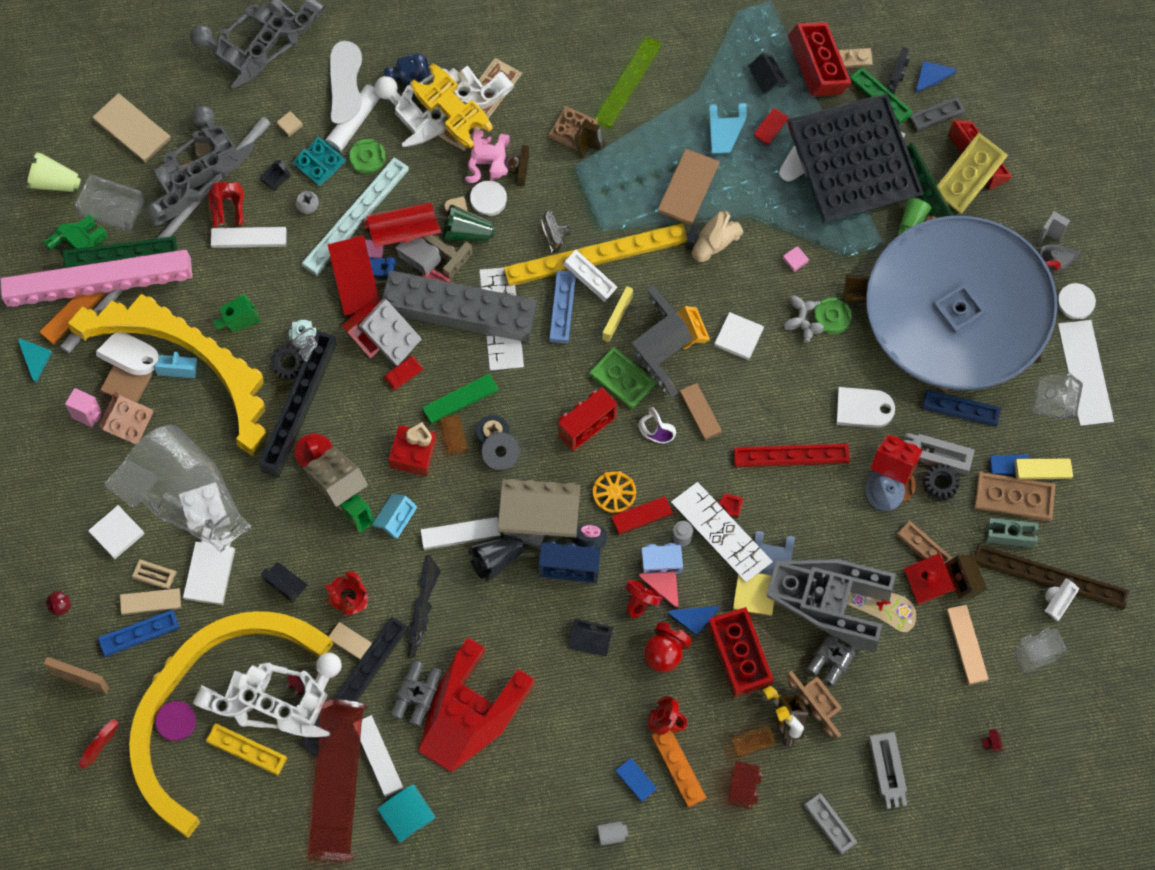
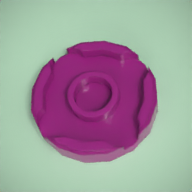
[156,701,196,741]

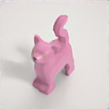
[465,130,510,183]

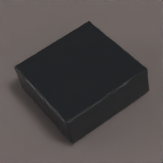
[686,225,699,250]

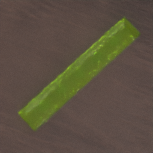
[595,36,662,129]

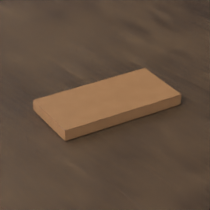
[658,149,720,225]
[974,472,1056,522]

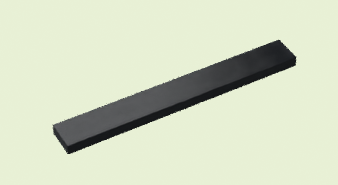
[300,616,408,758]

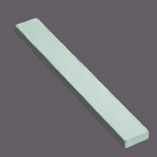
[302,157,409,276]

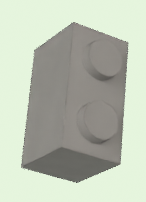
[396,237,441,276]

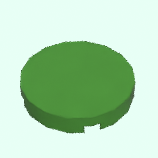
[349,139,385,174]
[814,298,852,334]

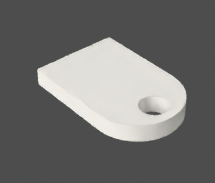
[96,333,158,375]
[836,387,895,428]

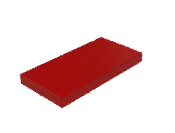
[327,235,380,317]

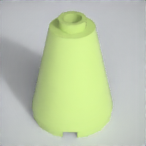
[27,152,81,192]

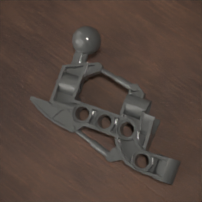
[190,0,325,89]
[145,105,255,226]

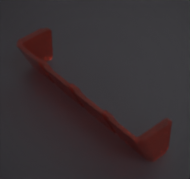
[308,699,367,863]

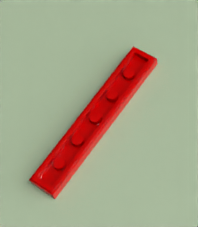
[733,443,850,468]

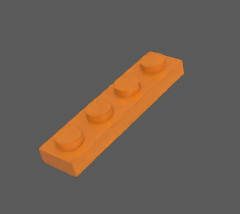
[652,730,706,808]

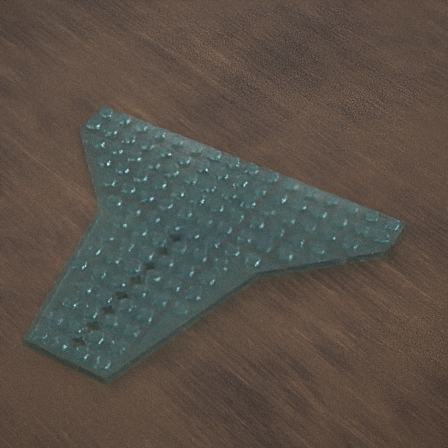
[575,0,883,256]

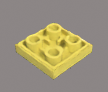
[733,573,774,616]

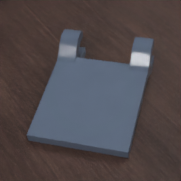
[754,531,795,576]

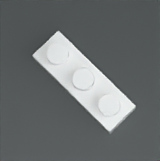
[563,250,617,302]

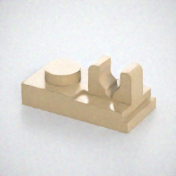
[838,48,873,69]

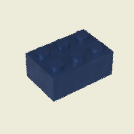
[539,541,601,583]

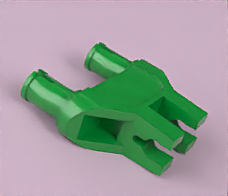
[43,215,108,251]

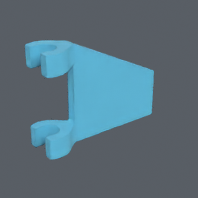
[709,104,747,154]

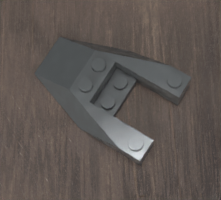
[766,559,896,652]

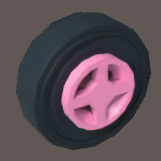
[573,524,608,549]

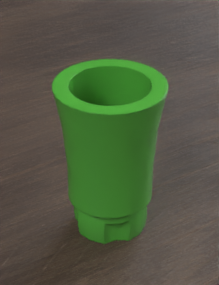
[897,198,931,236]

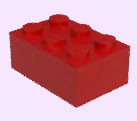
[558,387,617,452]

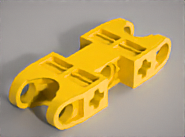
[410,64,493,148]

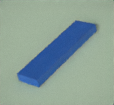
[98,610,180,657]

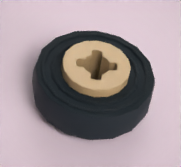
[476,415,510,449]

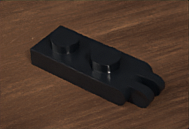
[889,47,910,95]

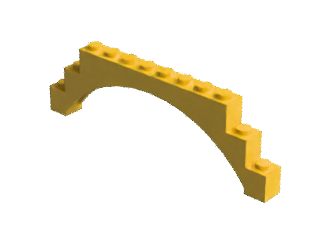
[68,294,266,456]

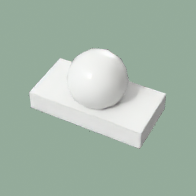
[1045,578,1079,621]

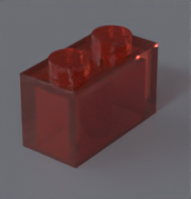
[727,761,762,809]

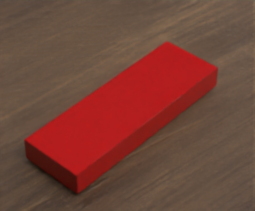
[611,496,673,535]

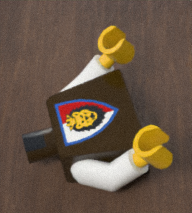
[763,686,808,747]

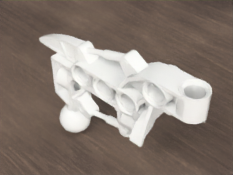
[374,66,514,147]
[193,653,342,737]

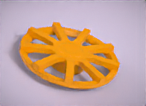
[593,471,636,513]

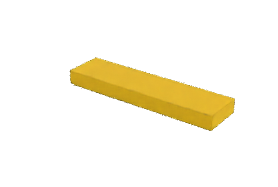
[206,723,287,776]

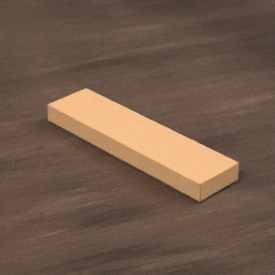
[947,605,988,685]

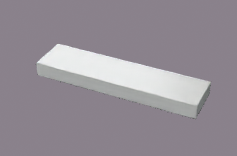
[211,227,287,248]
[421,517,501,550]
[353,715,403,797]

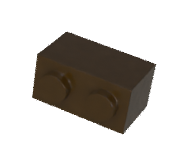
[945,554,988,599]

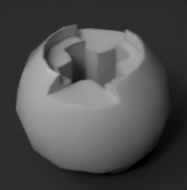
[295,191,319,214]

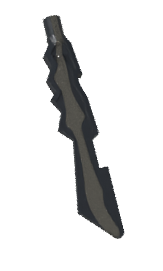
[407,555,441,658]

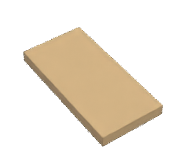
[93,93,171,163]

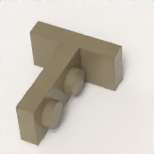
[423,234,473,280]

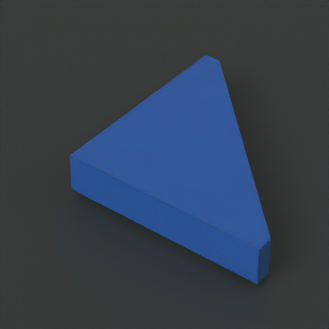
[916,61,956,93]
[668,606,719,637]

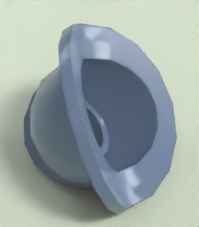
[865,472,905,511]

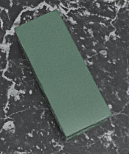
[986,518,1039,548]

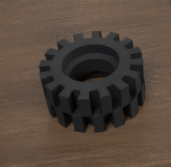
[270,344,306,379]
[923,464,960,502]

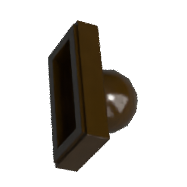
[505,145,529,187]

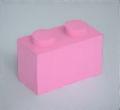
[65,388,101,427]

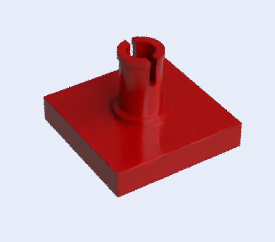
[904,553,956,605]

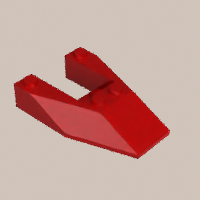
[418,637,535,773]

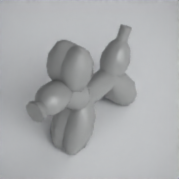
[784,295,824,343]

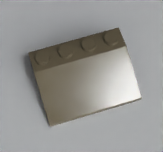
[498,479,580,537]

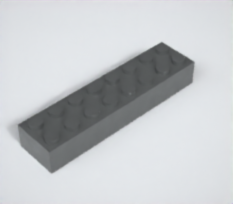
[383,270,537,343]

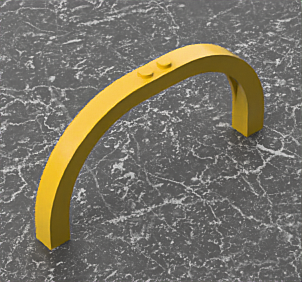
[130,611,333,838]

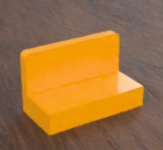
[676,306,710,349]

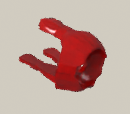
[207,182,244,228]
[325,571,369,615]

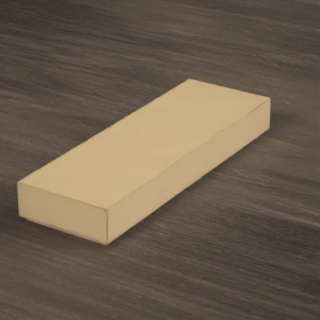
[120,588,181,616]

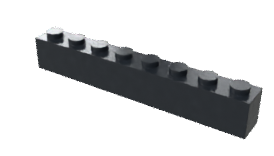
[259,330,337,478]

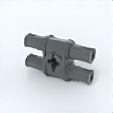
[806,634,858,687]
[390,660,442,727]

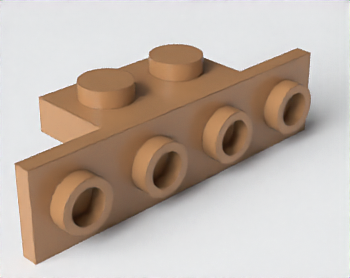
[786,671,842,739]

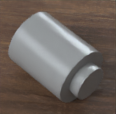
[672,521,693,547]
[597,821,628,846]

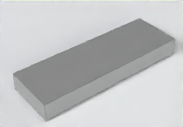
[804,793,857,855]

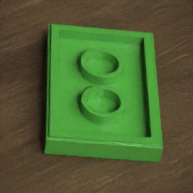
[589,347,657,410]

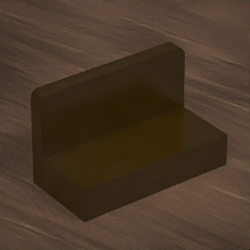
[574,120,606,158]
[844,274,870,303]

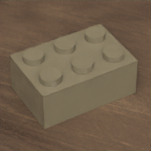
[304,447,368,507]

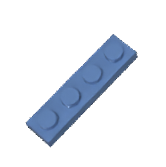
[550,270,576,343]

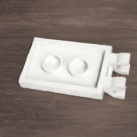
[183,528,235,606]

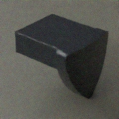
[260,160,291,191]

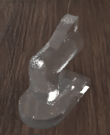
[291,327,317,361]

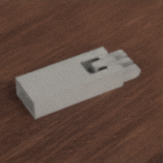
[903,433,975,475]
[869,732,907,809]

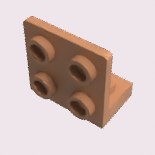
[99,391,154,445]

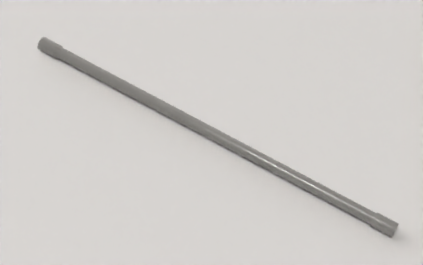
[60,117,270,354]

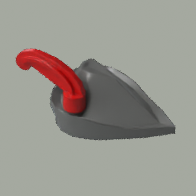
[1040,244,1081,274]

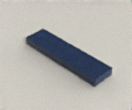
[922,390,1001,427]

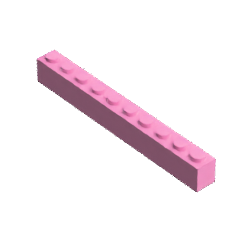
[1,250,192,307]

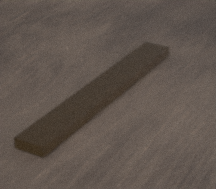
[974,544,1130,610]

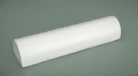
[325,85,380,152]

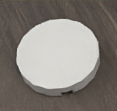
[470,181,507,216]
[1058,283,1096,319]

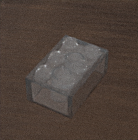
[75,174,144,232]

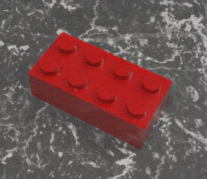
[788,22,851,97]
[708,607,774,698]

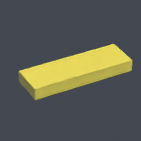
[602,286,633,342]
[1014,459,1073,479]

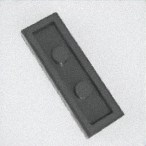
[908,96,966,133]

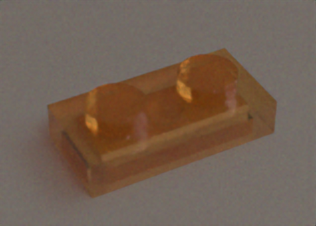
[440,414,468,455]
[731,726,776,758]

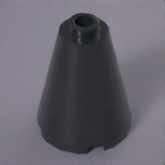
[468,536,525,582]

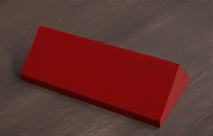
[948,120,1012,191]

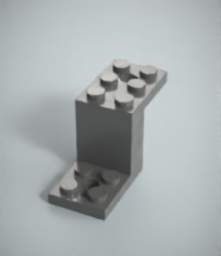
[632,285,692,397]

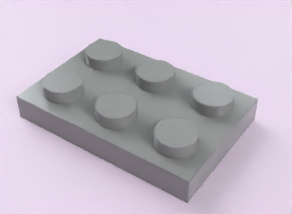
[359,299,422,366]

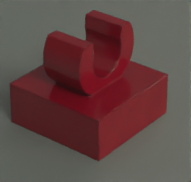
[286,670,306,696]
[981,729,1004,753]

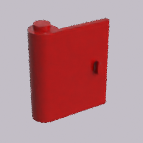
[363,202,441,247]

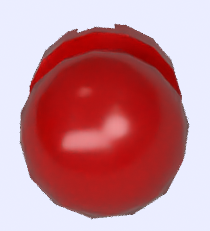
[644,622,692,673]

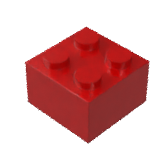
[389,425,437,476]
[870,435,923,485]

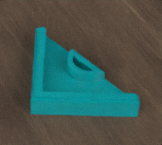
[18,338,52,383]

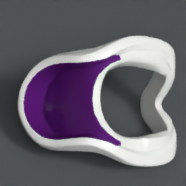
[638,407,676,443]

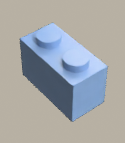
[641,543,683,574]

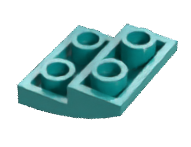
[292,136,346,186]
[378,784,436,842]

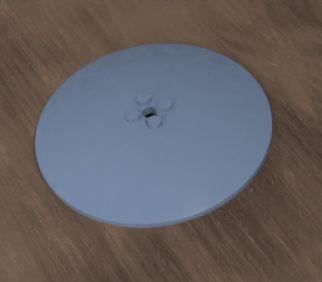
[866,216,1057,390]

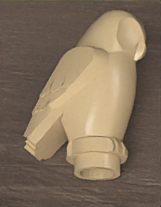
[692,210,743,262]

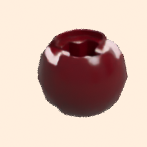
[46,591,71,616]

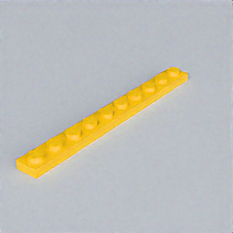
[504,223,688,286]

